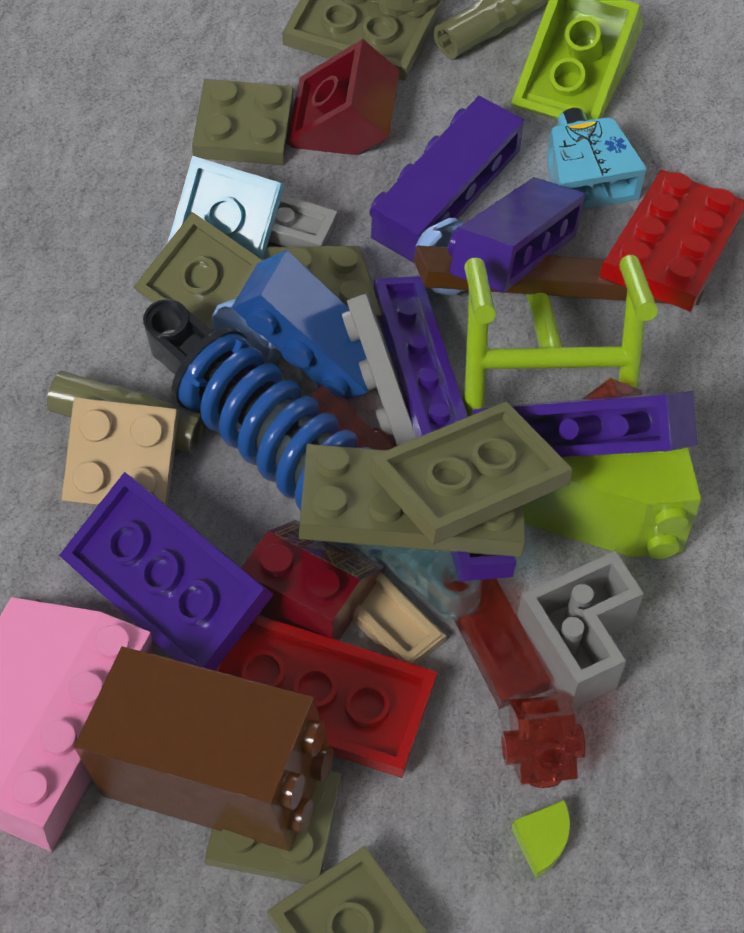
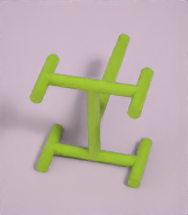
[461,255,658,417]

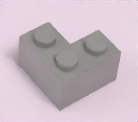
[515,550,644,711]

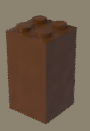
[74,646,334,851]

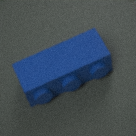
[231,250,391,403]

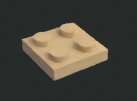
[61,398,179,506]

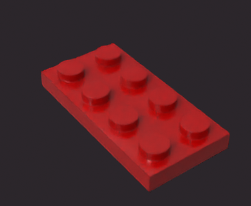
[599,169,744,312]
[215,615,438,778]

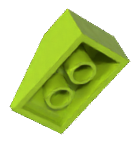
[511,0,643,121]
[524,447,702,559]

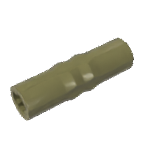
[434,0,549,59]
[47,370,204,454]

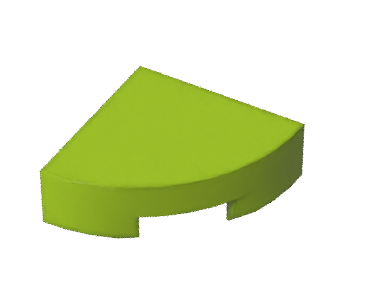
[511,800,570,879]

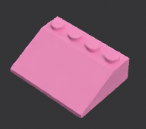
[0,597,155,852]

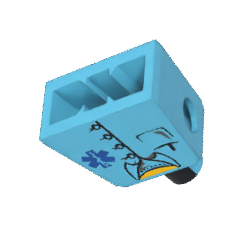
[547,108,646,210]

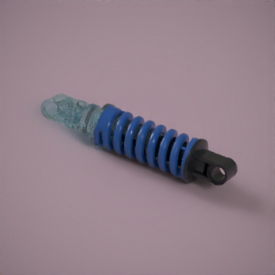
[143,299,482,620]

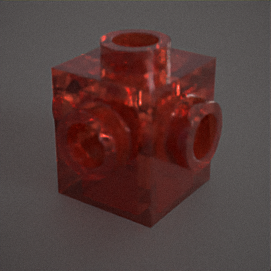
[501,694,586,788]

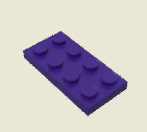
[59,472,274,671]

